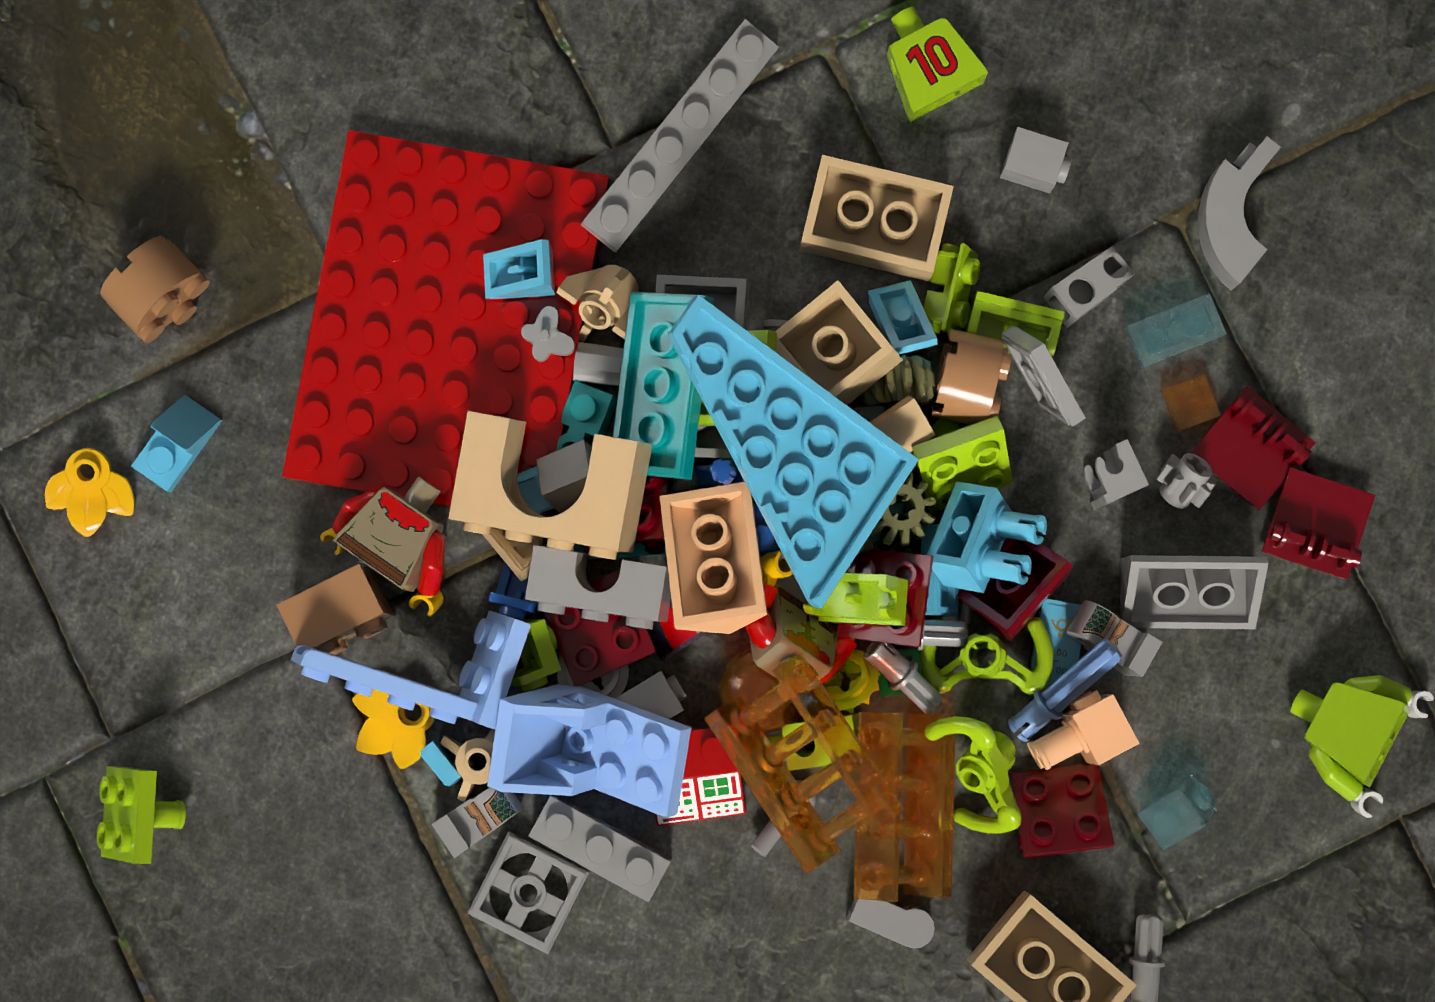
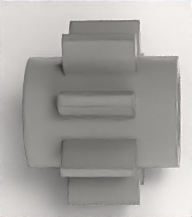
[1156,453,1216,509]

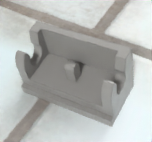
[1083,439,1149,510]

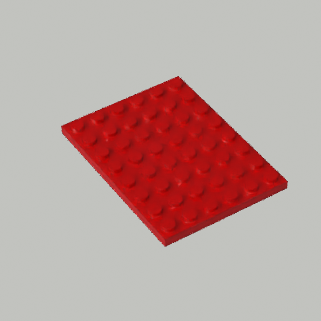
[282,130,610,517]

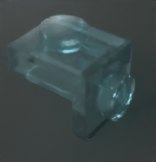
[1137,775,1217,851]

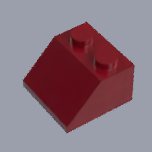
[957,538,1073,641]

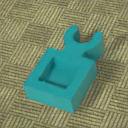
[557,381,618,451]

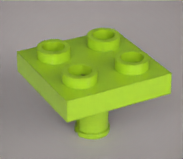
[912,416,1013,513]
[97,766,186,864]

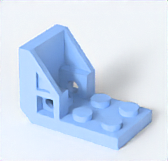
[487,684,692,818]

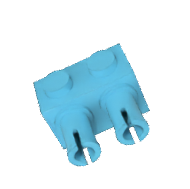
[927,481,1047,593]

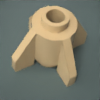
[556,265,639,343]
[440,728,496,802]

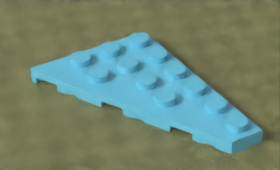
[668,295,919,608]

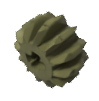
[861,355,935,412]
[869,472,936,547]

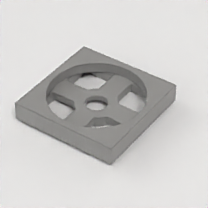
[1001,325,1086,427]
[467,831,589,954]

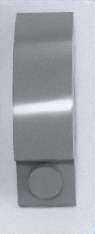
[1198,136,1281,291]

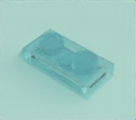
[1124,293,1226,369]

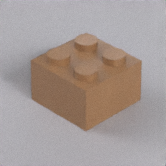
[277,564,395,655]

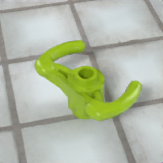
[919,616,1054,695]
[925,716,1021,834]

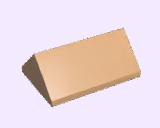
[660,482,768,634]

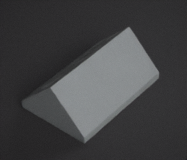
[1120,555,1269,629]

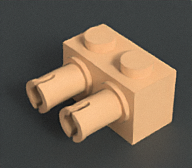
[1027,690,1140,770]

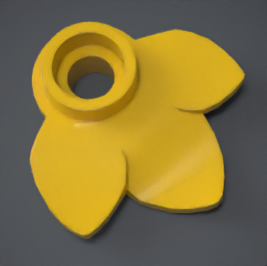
[45,448,135,537]
[352,689,435,769]

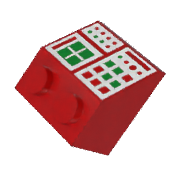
[655,724,746,826]

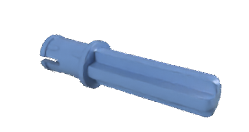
[1008,639,1122,742]

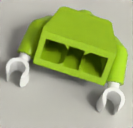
[1290,675,1434,818]

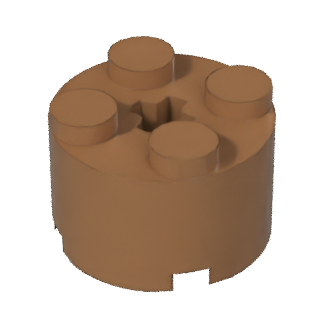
[100,236,210,344]
[929,329,1012,425]

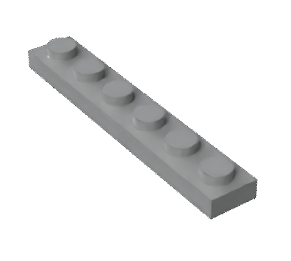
[581,19,779,253]

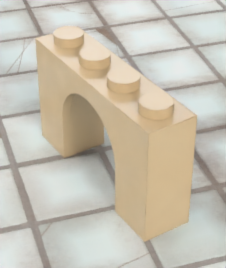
[448,411,652,560]

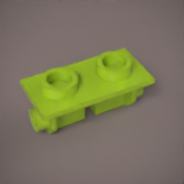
[923,243,980,334]

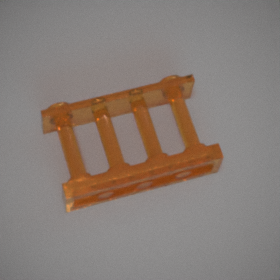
[704,653,905,874]
[854,712,956,902]

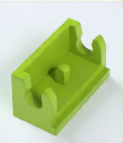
[965,291,1065,357]
[803,573,908,626]

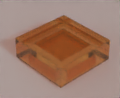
[1160,374,1221,432]

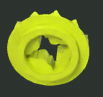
[809,649,881,716]

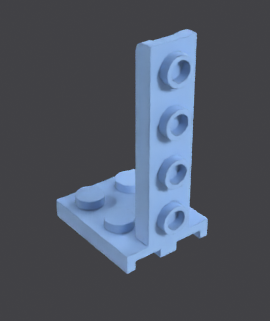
[291,610,531,729]

